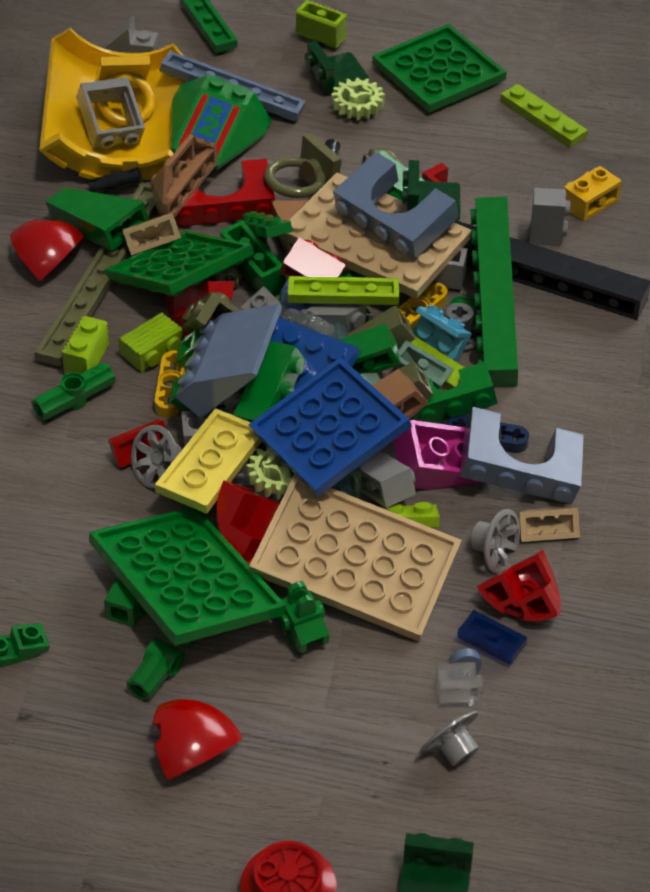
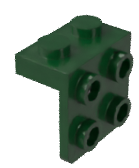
[304,40,368,94]
[402,160,460,221]
[399,833,474,892]

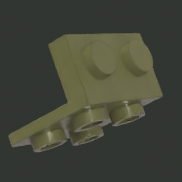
[181,292,246,333]

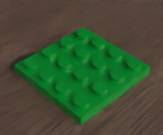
[372,24,507,113]
[104,231,254,296]

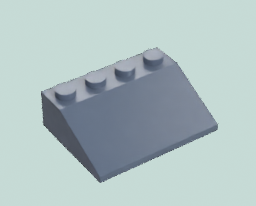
[175,304,282,418]

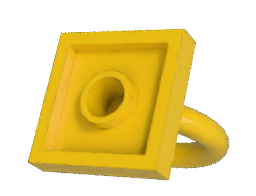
[95,56,155,126]

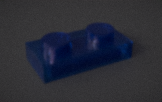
[457,610,528,665]

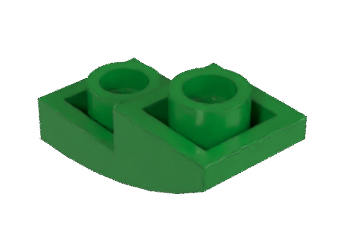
[0,623,50,667]

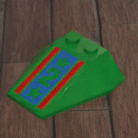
[170,74,272,170]

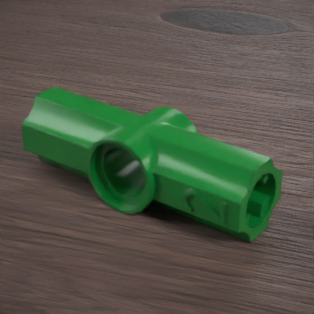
[31,362,116,421]

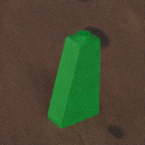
[45,188,149,251]

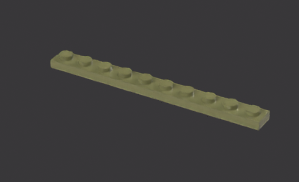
[34,183,157,367]

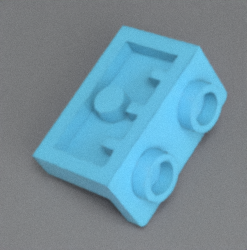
[413,305,472,363]

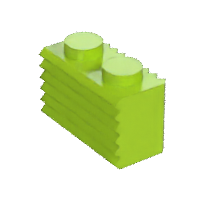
[295,0,347,48]
[118,312,183,372]
[62,316,109,374]

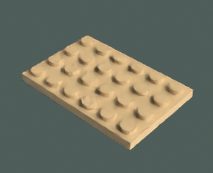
[279,173,471,299]
[248,474,462,642]

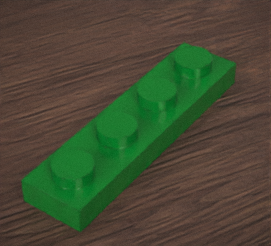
[179,0,238,53]
[235,211,293,238]

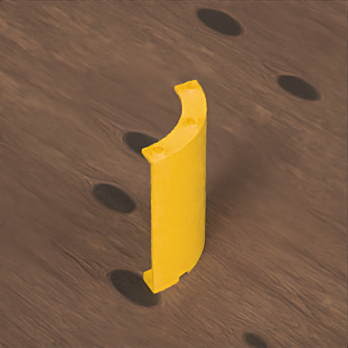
[39,28,187,185]

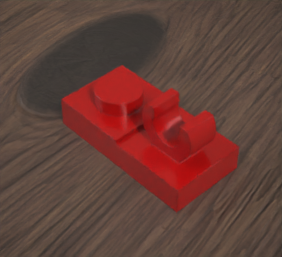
[108,419,166,468]

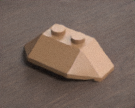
[150,134,217,218]

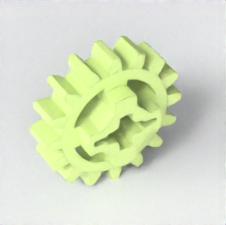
[331,78,385,120]
[247,447,294,499]

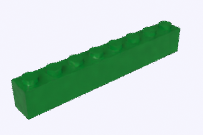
[470,196,518,386]

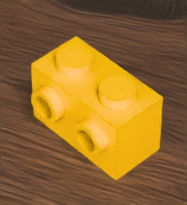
[564,166,622,222]

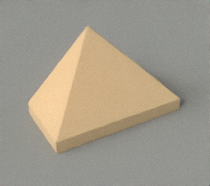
[122,213,181,255]
[519,508,580,542]

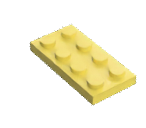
[155,408,262,514]

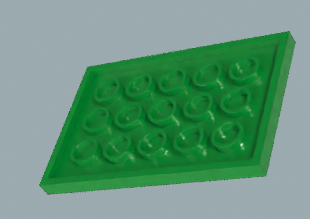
[89,507,286,646]

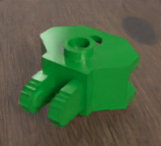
[278,581,329,653]

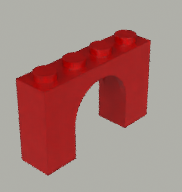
[174,158,275,227]

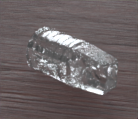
[282,308,334,337]

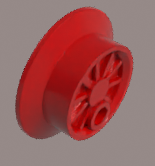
[240,840,336,892]

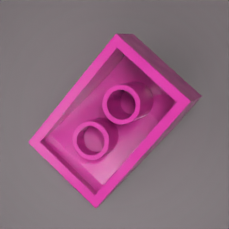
[393,420,480,490]

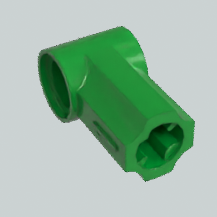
[126,638,185,701]

